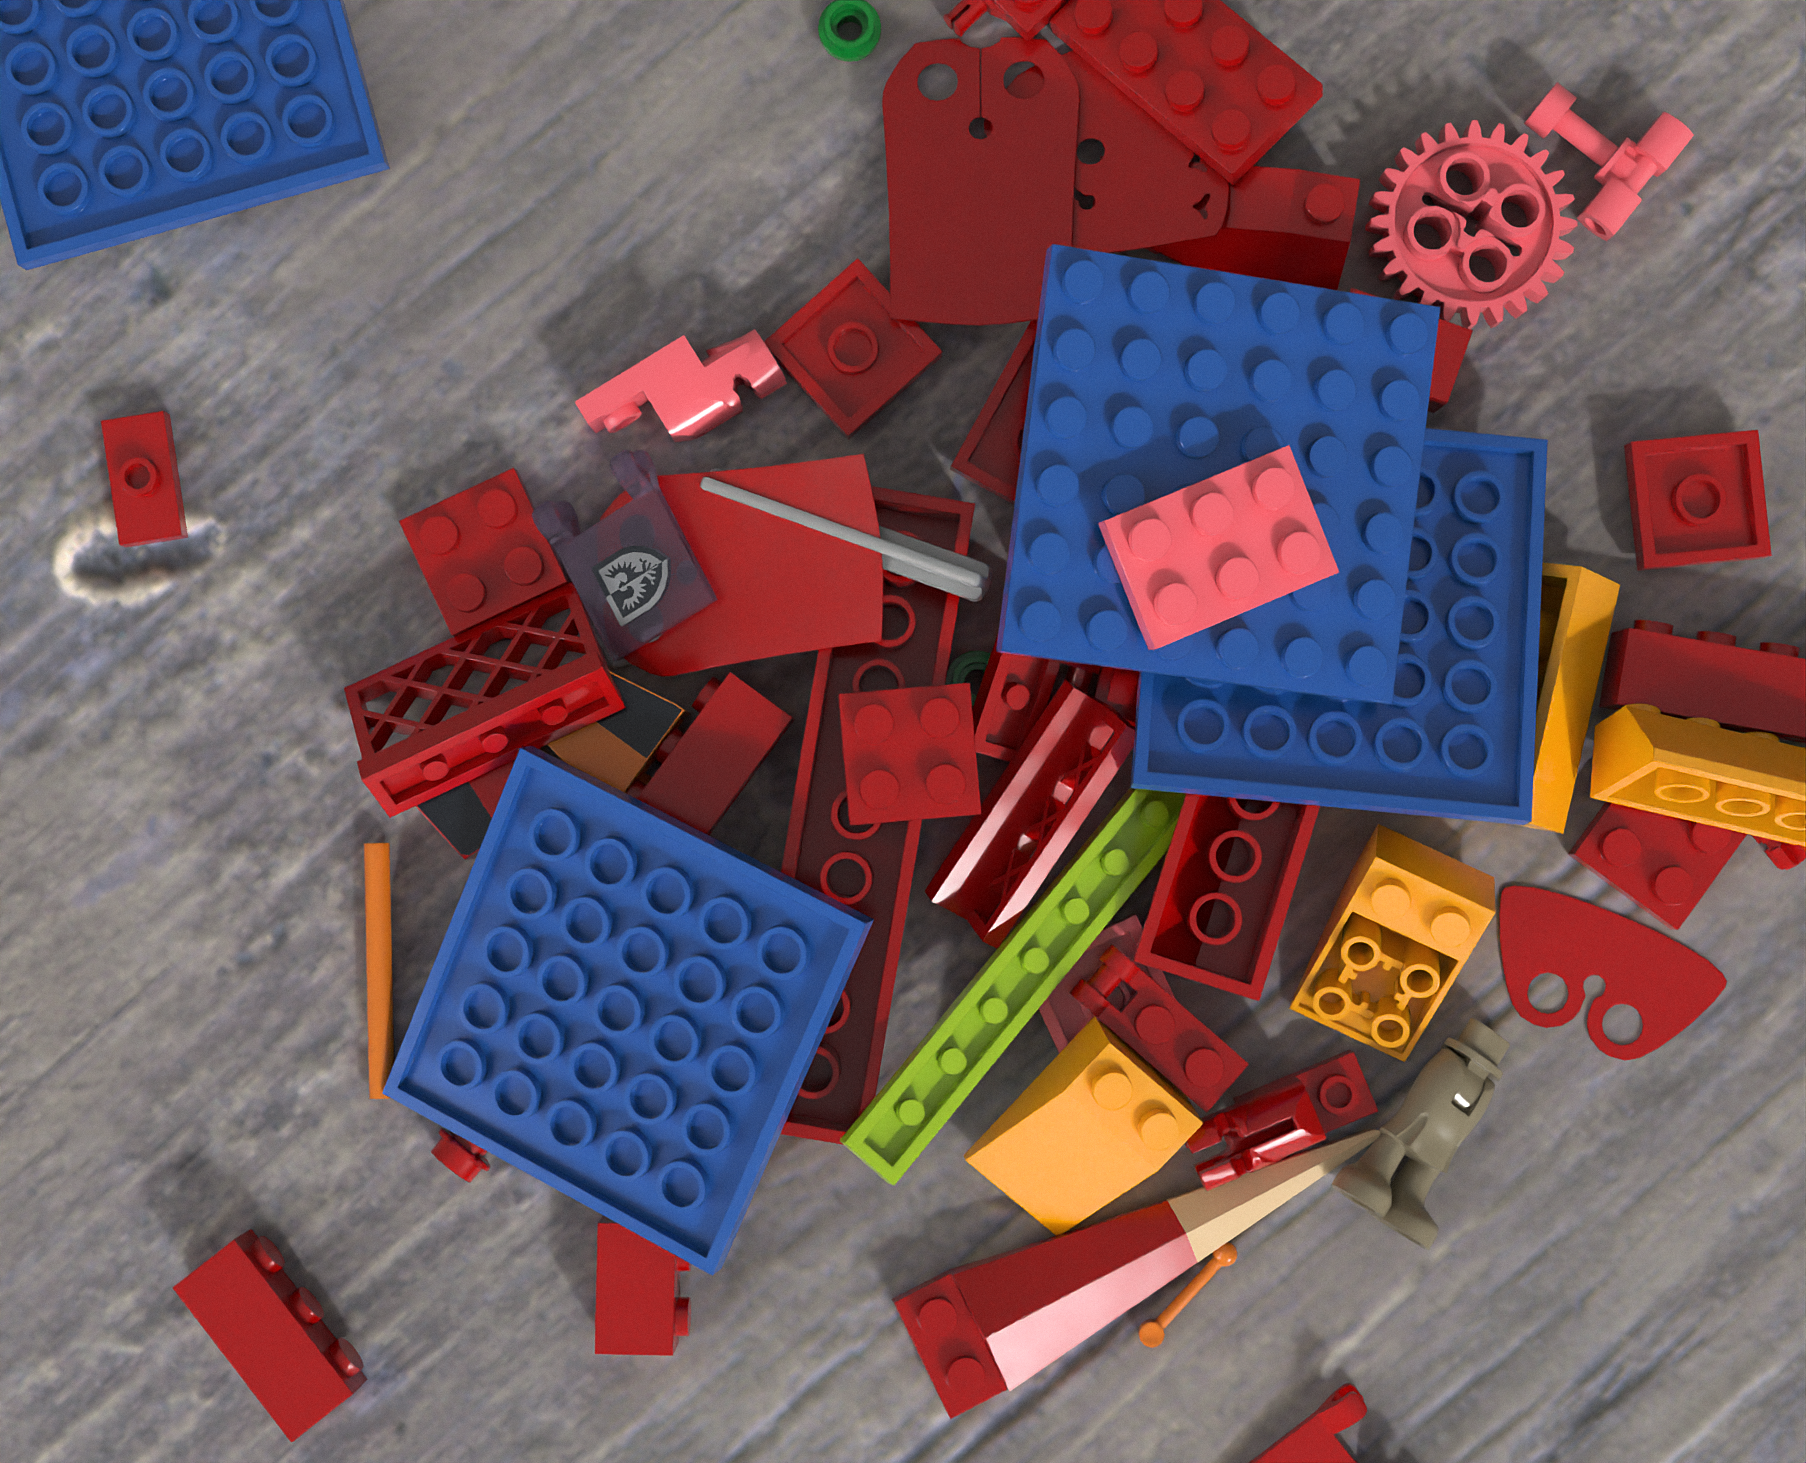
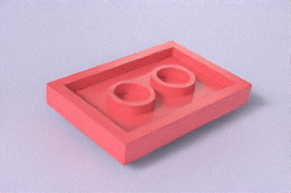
[1098,445,1339,650]

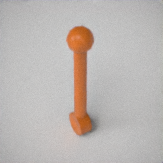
[1138,1242,1238,1348]

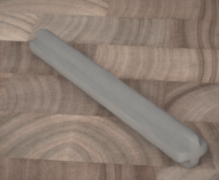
[700,468,993,602]

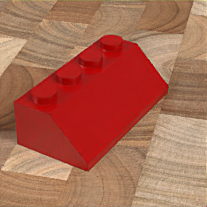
[1133,793,1320,1001]

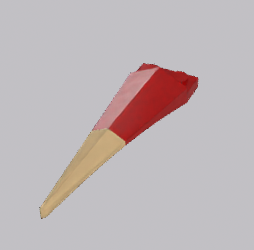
[892,1128,1381,1419]

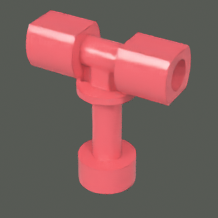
[1524,82,1694,241]

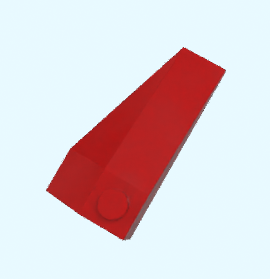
[1092,156,1360,290]

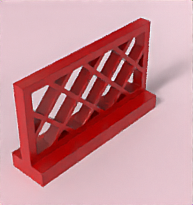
[344,581,626,818]

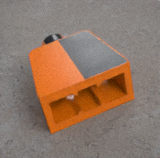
[547,672,689,793]

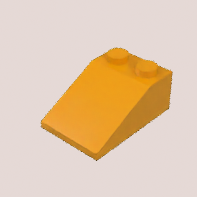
[964,1016,1203,1236]

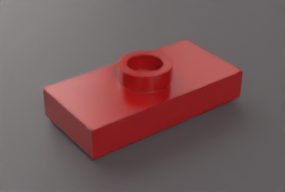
[101,411,188,548]

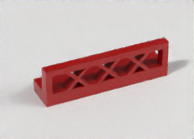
[925,679,1136,949]

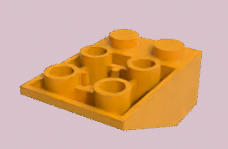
[1289,824,1496,1062]

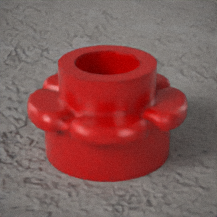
[431,1128,491,1183]

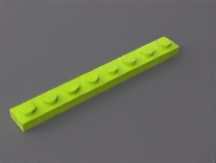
[839,788,1186,1186]

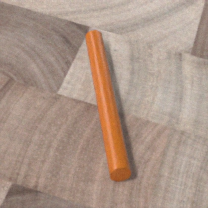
[364,843,394,1099]

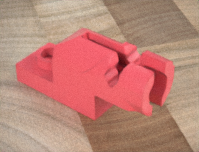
[575,329,787,442]

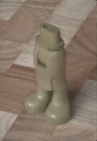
[1331,1018,1510,1250]

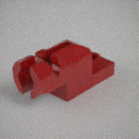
[1184,1050,1379,1191]

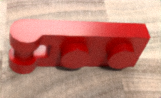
[1069,944,1249,1113]

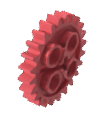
[1365,120,1578,329]

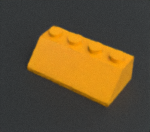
[1514,562,1620,834]
[1590,703,1806,847]

